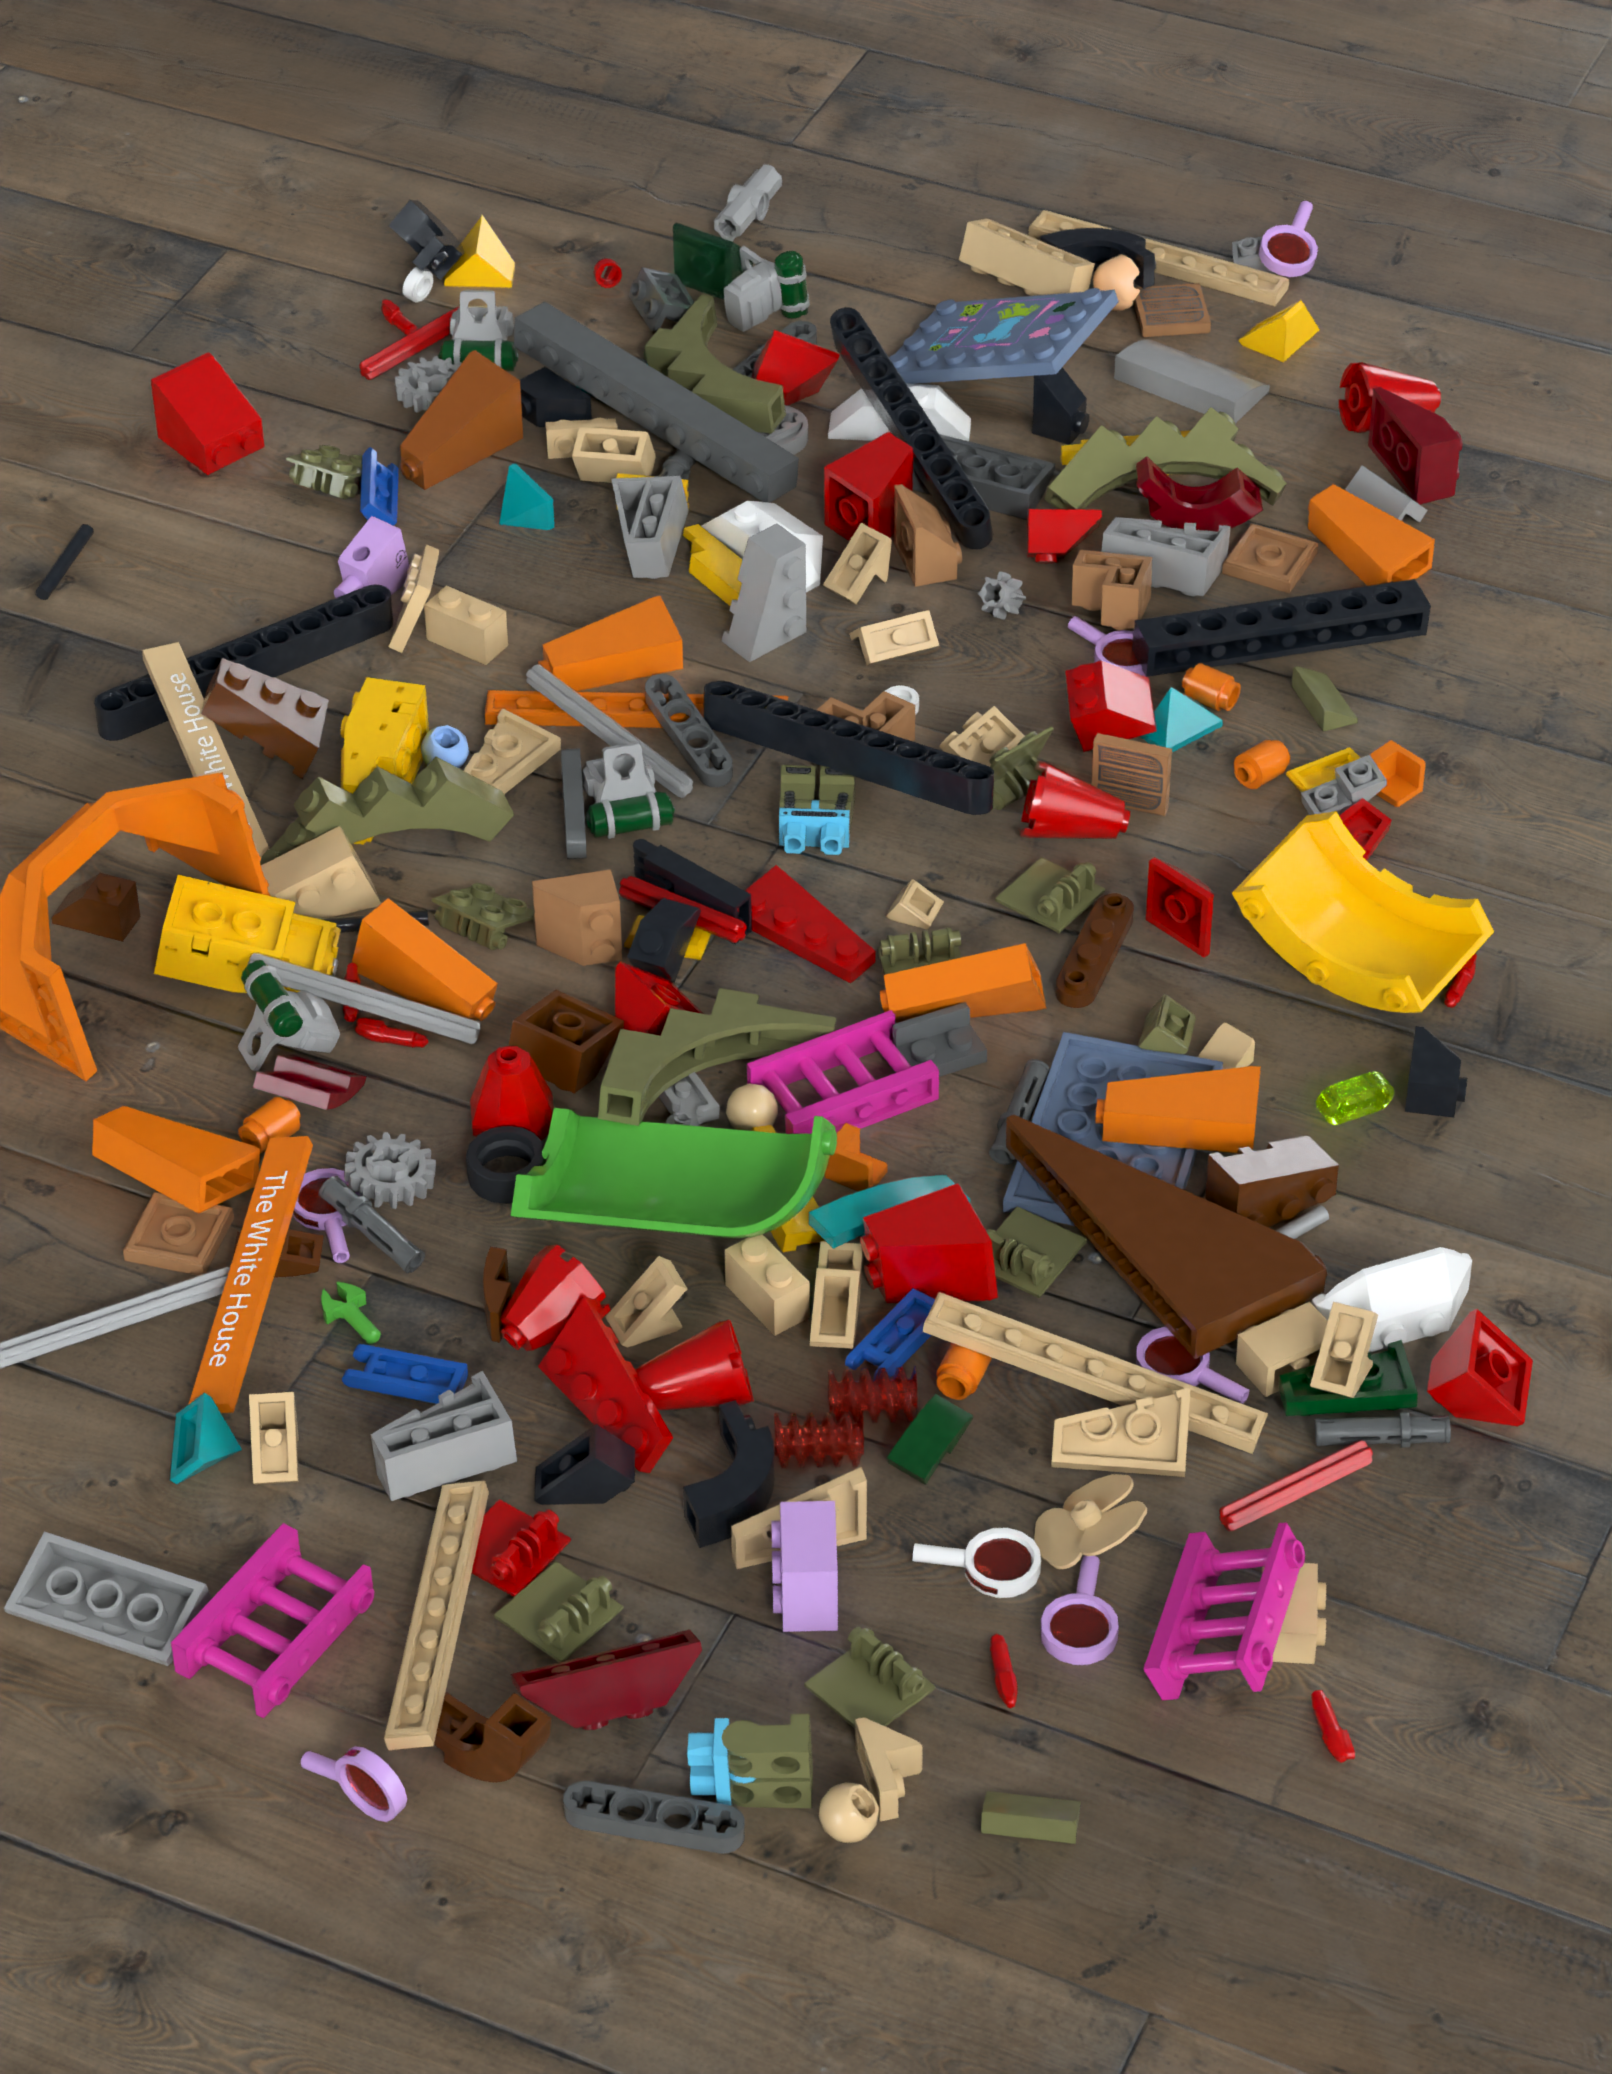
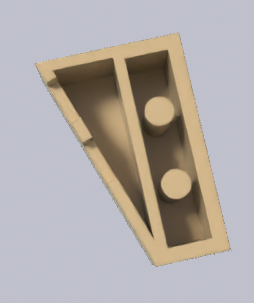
[261,826,381,919]

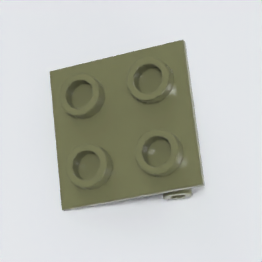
[286,445,363,500]
[989,726,1054,810]
[995,857,1105,933]
[432,883,534,950]
[877,927,961,975]
[986,1206,1087,1298]
[494,1561,623,1662]
[804,1626,935,1728]

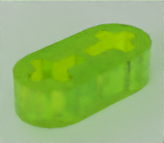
[1316,1071,1395,1125]

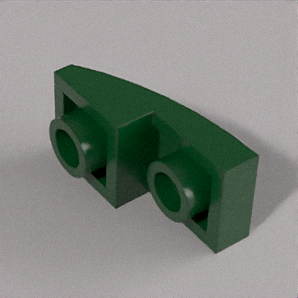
[887,1394,973,1485]

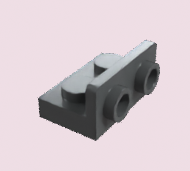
[629,267,694,332]
[893,1002,987,1077]

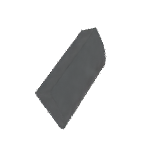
[913,434,1055,520]

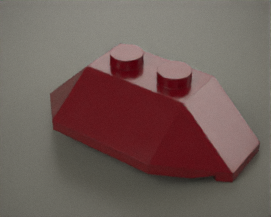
[511,1629,702,1730]

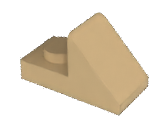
[823,523,892,605]
[605,1256,687,1348]
[1310,1302,1378,1398]
[249,1392,299,1485]
[855,1717,922,1821]

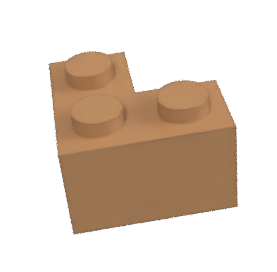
[1072,550,1152,631]
[817,691,915,741]

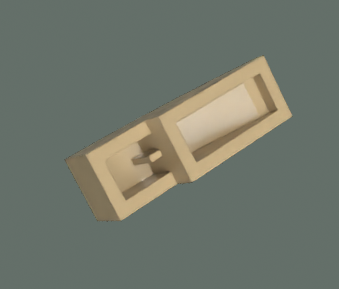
[810,1241,863,1349]

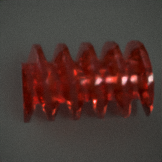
[827,1366,918,1425]
[774,1411,864,1469]

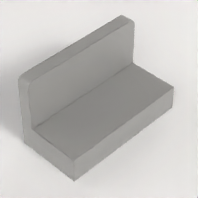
[1345,465,1428,522]

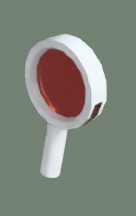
[913,1528,1041,1598]

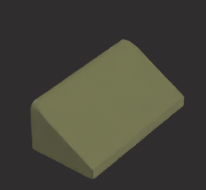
[1292,666,1358,732]
[1138,994,1196,1055]
[981,1791,1081,1844]

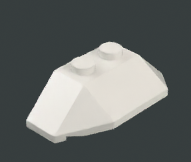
[828,383,971,441]
[702,501,823,593]
[1312,1247,1472,1353]

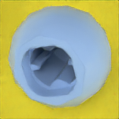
[420,725,469,768]

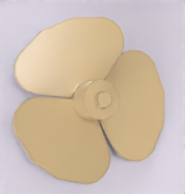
[1034,1474,1147,1569]

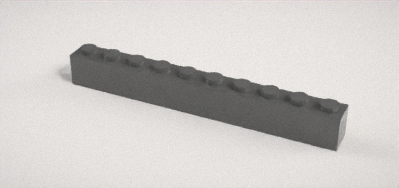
[514,301,799,503]

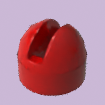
[594,258,622,288]

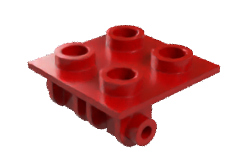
[472,1499,571,1597]

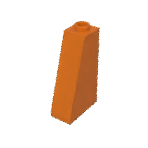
[1308,484,1435,586]
[538,596,683,692]
[351,898,498,1021]
[880,943,1047,1023]
[1095,1066,1261,1153]
[92,1106,260,1214]

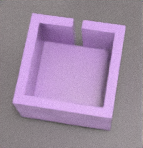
[771,1501,838,1632]

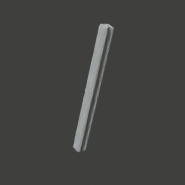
[526,664,693,798]
[248,952,481,1044]
[0,1266,230,1369]

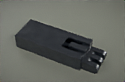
[633,839,752,945]

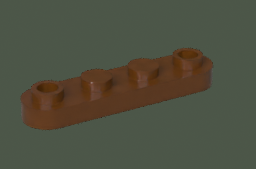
[1056,893,1134,1008]

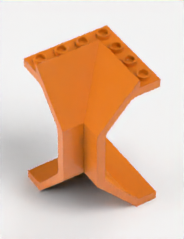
[0,772,270,1082]

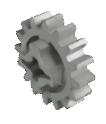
[395,356,462,413]
[344,1132,436,1209]

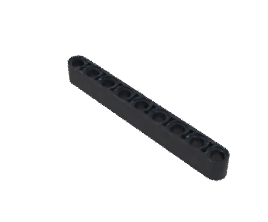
[830,307,993,549]
[94,585,393,741]
[704,681,994,815]

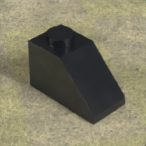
[520,366,592,427]
[1032,367,1089,445]
[627,898,701,983]
[1405,1026,1468,1118]
[534,1424,635,1505]

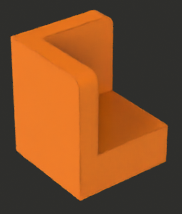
[1369,740,1426,807]
[825,1123,888,1192]

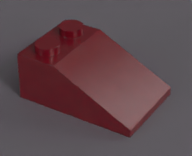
[1368,387,1463,505]

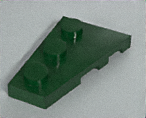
[1279,1340,1418,1416]

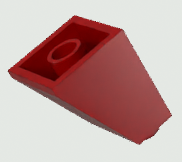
[151,352,265,475]
[824,432,913,541]
[860,1183,998,1303]

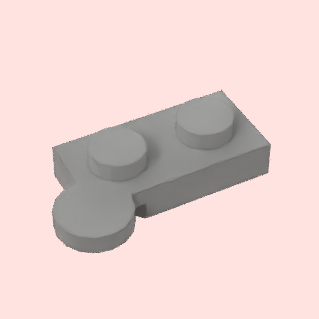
[659,1072,720,1126]

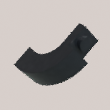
[389,200,464,280]
[1040,228,1156,289]
[683,1400,774,1548]

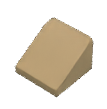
[886,879,944,929]
[1198,1022,1255,1069]

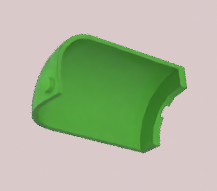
[511,1108,837,1238]

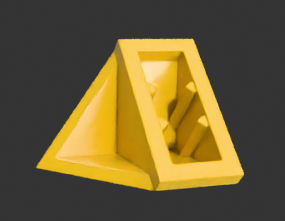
[444,215,515,288]
[1239,300,1320,362]

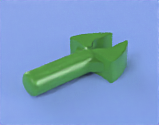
[321,1282,381,1344]

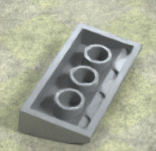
[1114,339,1270,424]
[4,1531,212,1666]

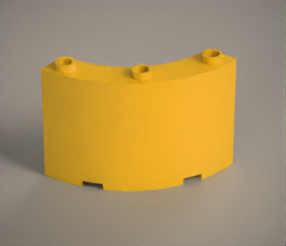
[1232,811,1494,1013]

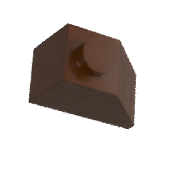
[51,873,141,942]

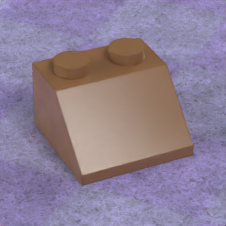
[894,484,962,587]
[532,869,622,966]

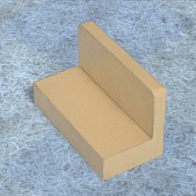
[849,610,939,665]

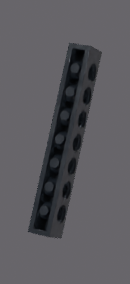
[1132,579,1431,677]

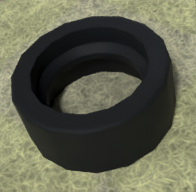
[466,1126,546,1204]

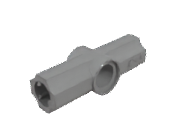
[714,164,782,242]

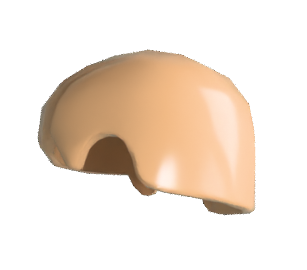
[1093,255,1140,312]

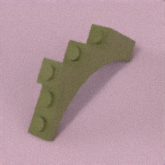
[644,294,786,434]
[1044,407,1287,510]
[260,757,514,865]
[598,988,837,1126]

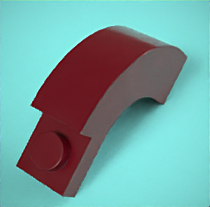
[1136,456,1263,532]

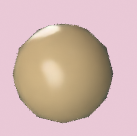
[726,1083,778,1131]
[818,1782,879,1843]

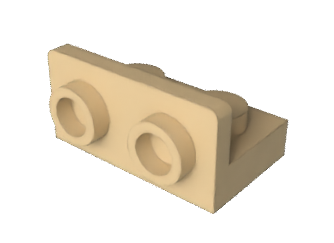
[546,418,618,459]
[939,706,1025,767]

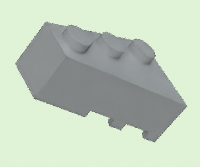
[611,476,689,579]
[1101,517,1231,596]
[721,523,807,662]
[371,1370,517,1501]

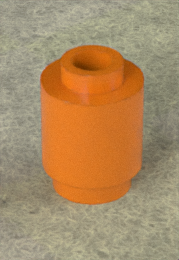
[1182,663,1241,711]
[1234,740,1290,789]
[238,1097,301,1154]
[936,1342,992,1400]

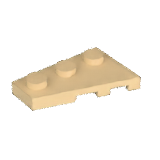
[389,544,440,653]
[464,708,561,794]
[1051,1387,1191,1477]
[731,1467,867,1569]

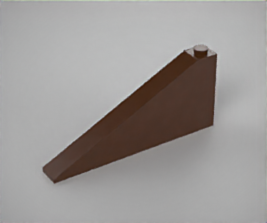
[1006,1114,1327,1359]

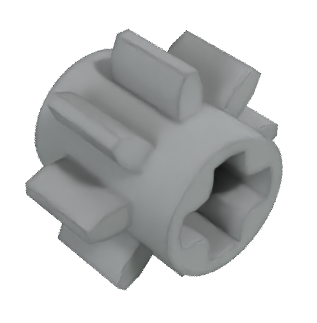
[978,571,1026,620]

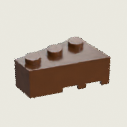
[201,658,329,779]
[1205,1135,1339,1227]

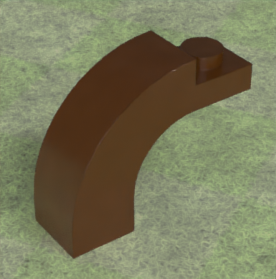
[434,1692,552,1783]

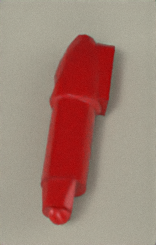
[381,299,417,336]
[1444,953,1477,1008]
[343,963,361,1022]
[355,1018,429,1048]
[990,1634,1018,1708]
[1311,1690,1355,1763]

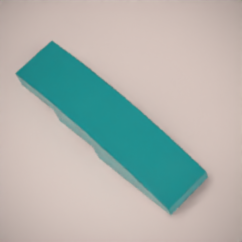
[809,1174,971,1249]

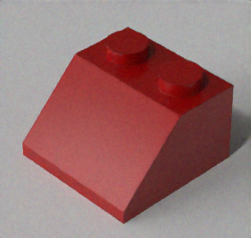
[1065,660,1157,752]

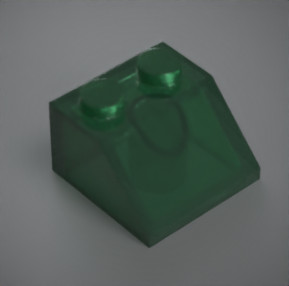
[673,222,753,300]

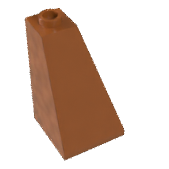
[400,350,523,490]

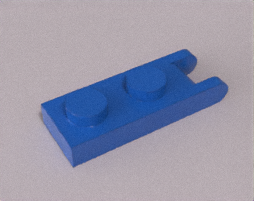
[360,447,399,526]
[845,1288,935,1385]
[342,1344,468,1404]

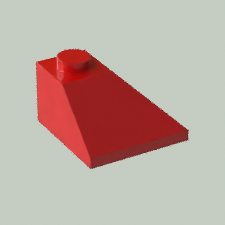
[751,330,840,406]
[1027,509,1102,564]
[1146,857,1214,958]
[615,961,704,1036]
[1427,1309,1533,1427]

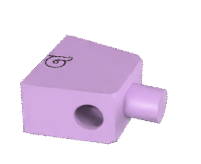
[334,516,409,598]

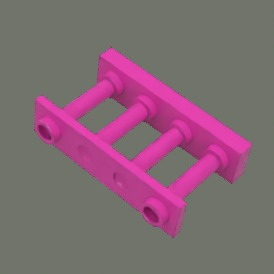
[747,1010,939,1134]
[1143,1522,1305,1700]
[171,1523,374,1719]

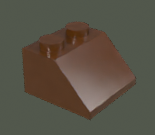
[508,989,624,1094]

